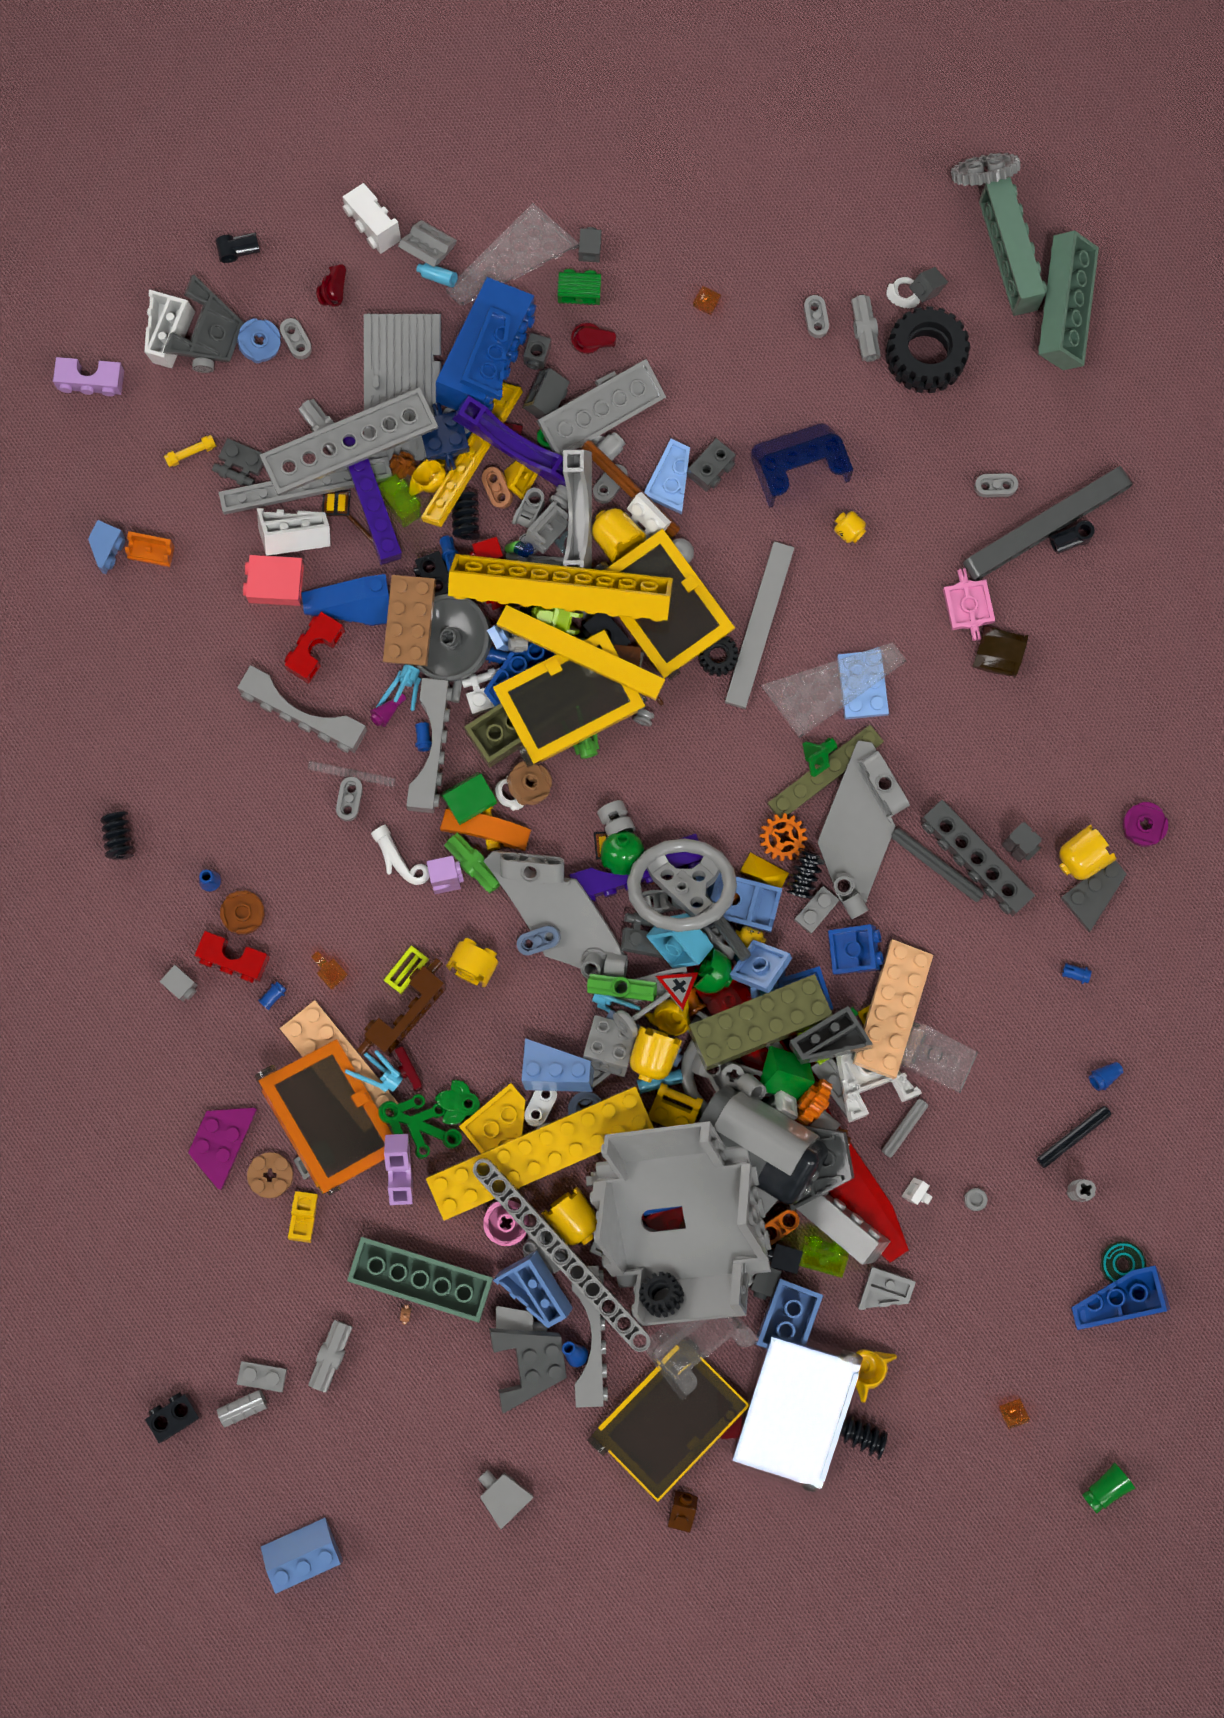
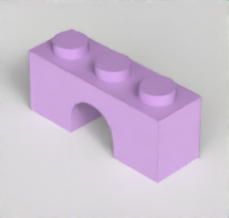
[53,357,124,396]
[426,856,464,894]
[384,1134,413,1205]

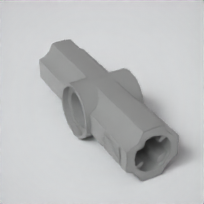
[851,295,881,362]
[299,399,336,455]
[308,1320,353,1393]

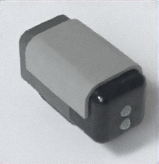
[698,1085,828,1205]

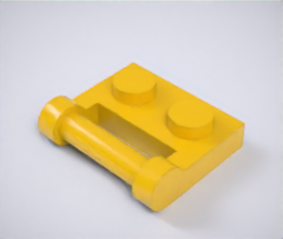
[648,1083,704,1127]

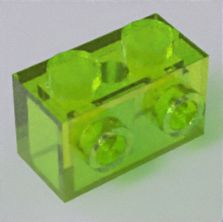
[378,474,421,528]
[799,1235,849,1278]

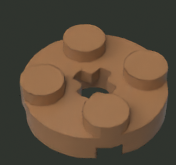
[507,761,552,805]
[247,1152,294,1198]

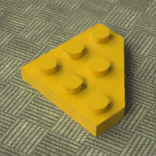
[459,1083,526,1153]

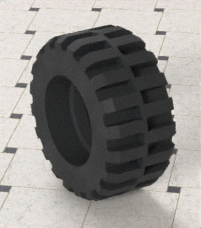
[886,306,970,393]

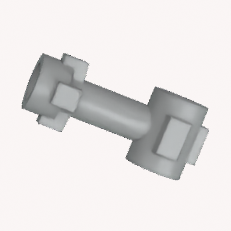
[508,633,528,652]

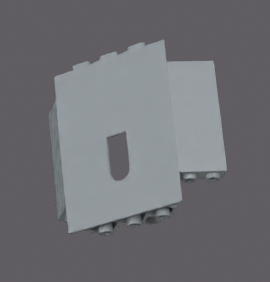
[590,1121,771,1326]

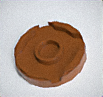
[220,890,265,935]

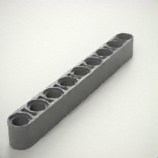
[963,466,1133,581]

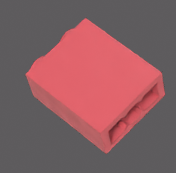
[243,555,304,606]

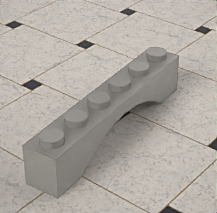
[563,450,592,569]
[237,665,367,753]
[407,678,453,813]
[571,1266,608,1407]

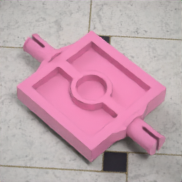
[943,568,995,641]

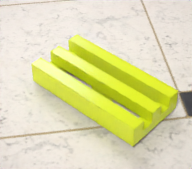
[384,945,429,995]

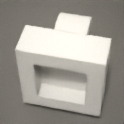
[771,1090,798,1120]
[902,1178,933,1205]

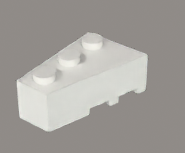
[144,290,195,368]

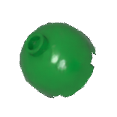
[601,830,645,875]
[693,948,733,993]

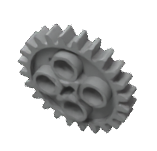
[951,153,1021,186]

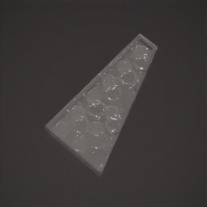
[446,203,579,306]
[761,643,906,738]

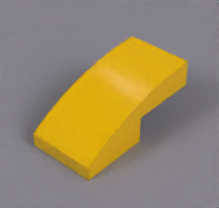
[288,1191,318,1243]

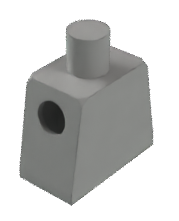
[496,1306,547,1349]
[478,1469,534,1529]

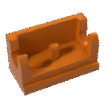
[125,531,175,567]

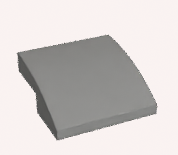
[398,220,457,267]

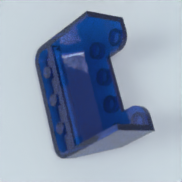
[751,424,853,508]

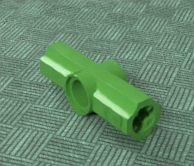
[444,833,500,894]
[587,974,657,1002]

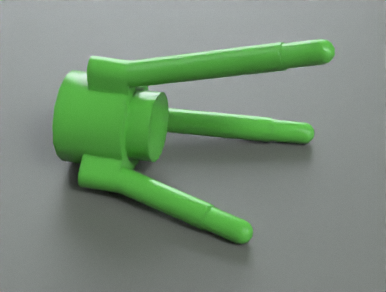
[561,705,599,759]

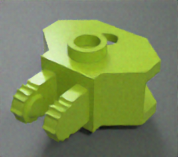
[531,606,584,635]

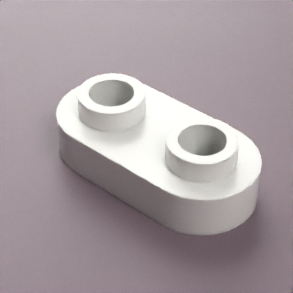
[524,1090,557,1127]

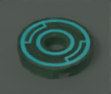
[1100,1241,1146,1283]

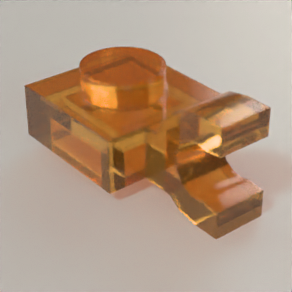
[311,951,348,990]

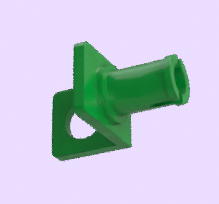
[803,738,837,777]

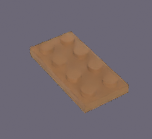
[383,575,436,666]

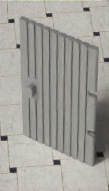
[364,314,441,461]

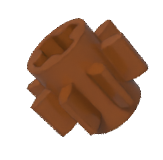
[389,451,417,479]

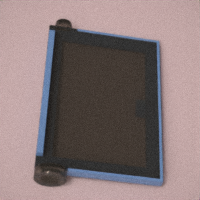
[733,1335,863,1492]

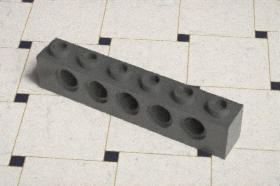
[920,800,1035,917]

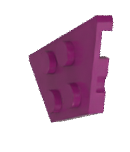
[188,1108,257,1190]

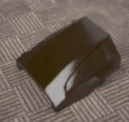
[972,626,1029,678]

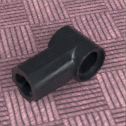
[215,233,260,263]
[1049,521,1095,554]

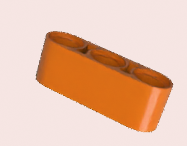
[765,1210,800,1245]

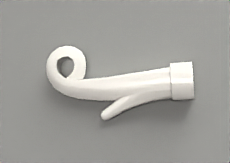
[371,824,430,885]

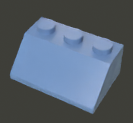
[261,1517,343,1594]

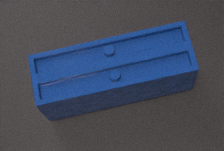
[436,277,536,412]

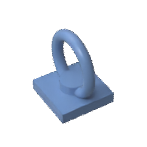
[730,940,792,999]

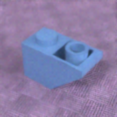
[88,520,125,574]

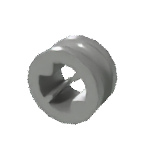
[633,709,655,727]

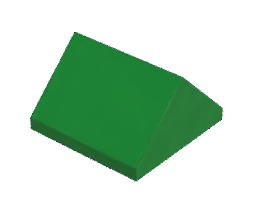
[440,772,498,825]
[760,1046,815,1101]

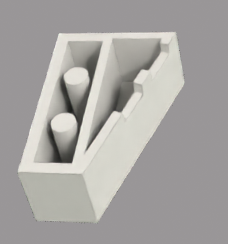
[342,183,401,254]
[257,508,330,556]

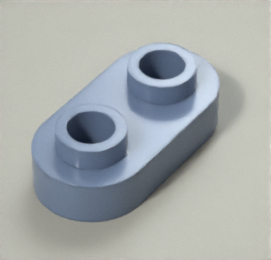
[517,925,561,955]

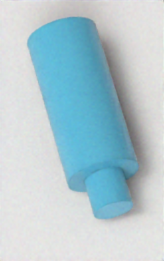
[416,263,458,288]

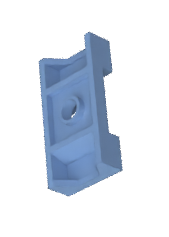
[692,873,782,933]

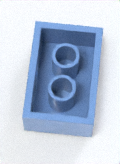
[755,1279,823,1361]

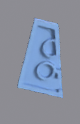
[644,439,690,514]

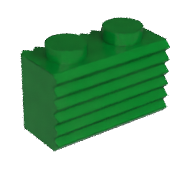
[558,269,601,305]

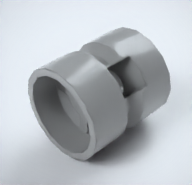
[597,800,635,836]

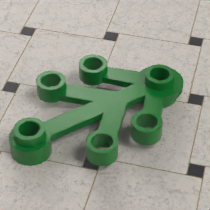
[378,1094,462,1159]

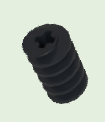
[452,492,480,540]
[100,811,134,860]
[785,849,825,898]
[839,1414,888,1460]

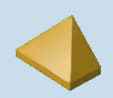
[504,461,538,500]
[740,852,789,888]

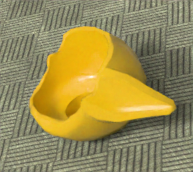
[409,459,447,497]
[645,999,690,1036]
[851,1349,897,1403]

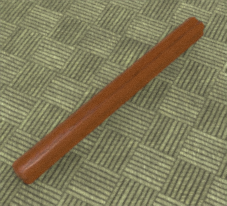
[582,440,680,537]

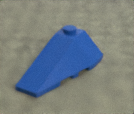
[301,574,390,626]
[484,641,556,707]
[1072,1265,1170,1330]

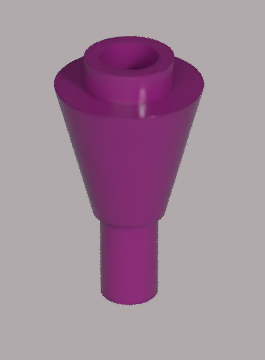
[370,693,406,727]

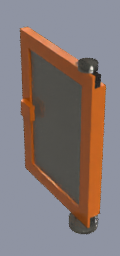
[254,1039,393,1196]

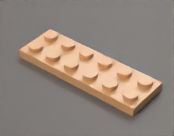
[852,939,933,1079]
[280,1000,399,1133]

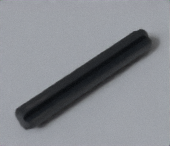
[1037,1106,1111,1168]

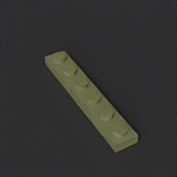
[767,725,884,819]

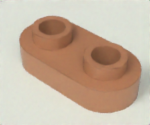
[482,467,513,509]

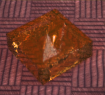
[693,286,721,315]
[999,1398,1030,1430]

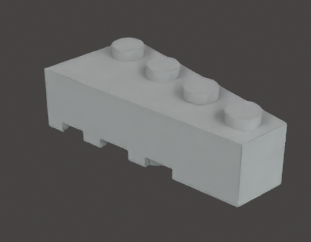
[797,1192,891,1265]

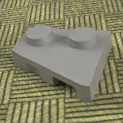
[858,1266,916,1310]

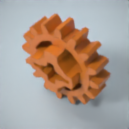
[759,813,807,861]
[796,1079,833,1125]

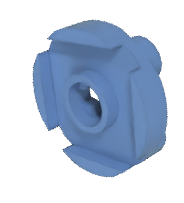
[237,319,281,363]

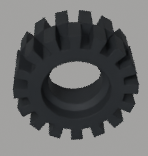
[698,636,738,676]
[639,1271,684,1318]

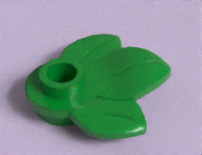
[435,1080,480,1125]

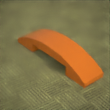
[440,809,531,851]

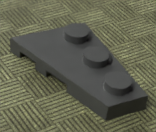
[1060,861,1126,933]

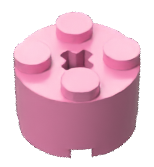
[483,1200,530,1247]

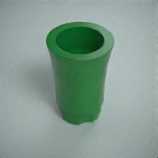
[1082,1462,1136,1514]

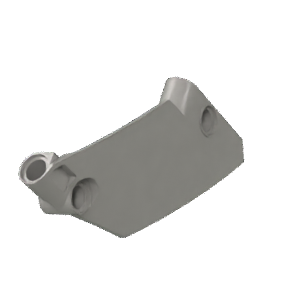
[817,741,910,919]
[484,851,628,979]

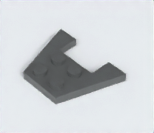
[163,275,244,362]
[790,1124,854,1211]
[489,1328,567,1413]

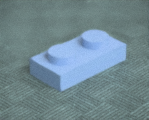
[487,626,512,652]

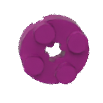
[1123,802,1168,847]

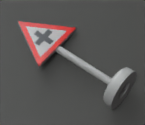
[613,972,698,1040]

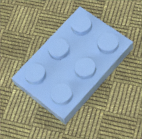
[837,650,889,720]

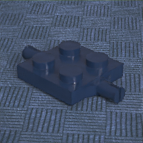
[422,403,470,471]

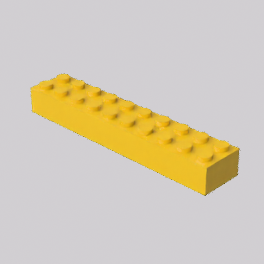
[448,554,673,622]
[426,1086,653,1221]

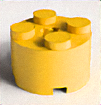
[446,938,499,987]

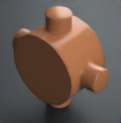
[400,1304,411,1325]

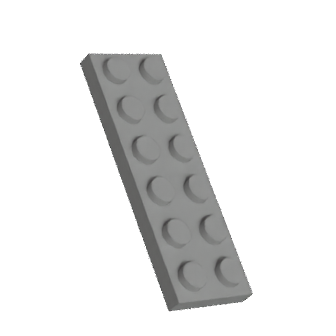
[536,359,666,456]

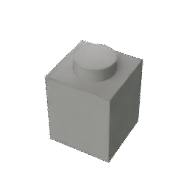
[159,965,198,1002]

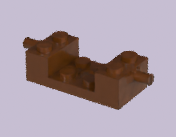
[356,958,446,1057]

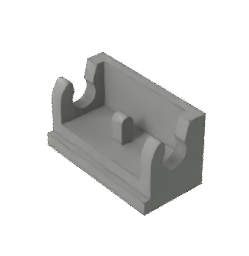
[525,501,569,554]

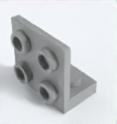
[583,1015,638,1077]

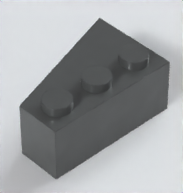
[789,1006,873,1064]

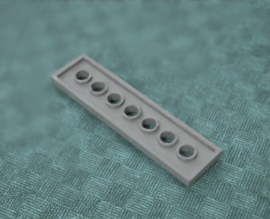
[260,387,438,496]

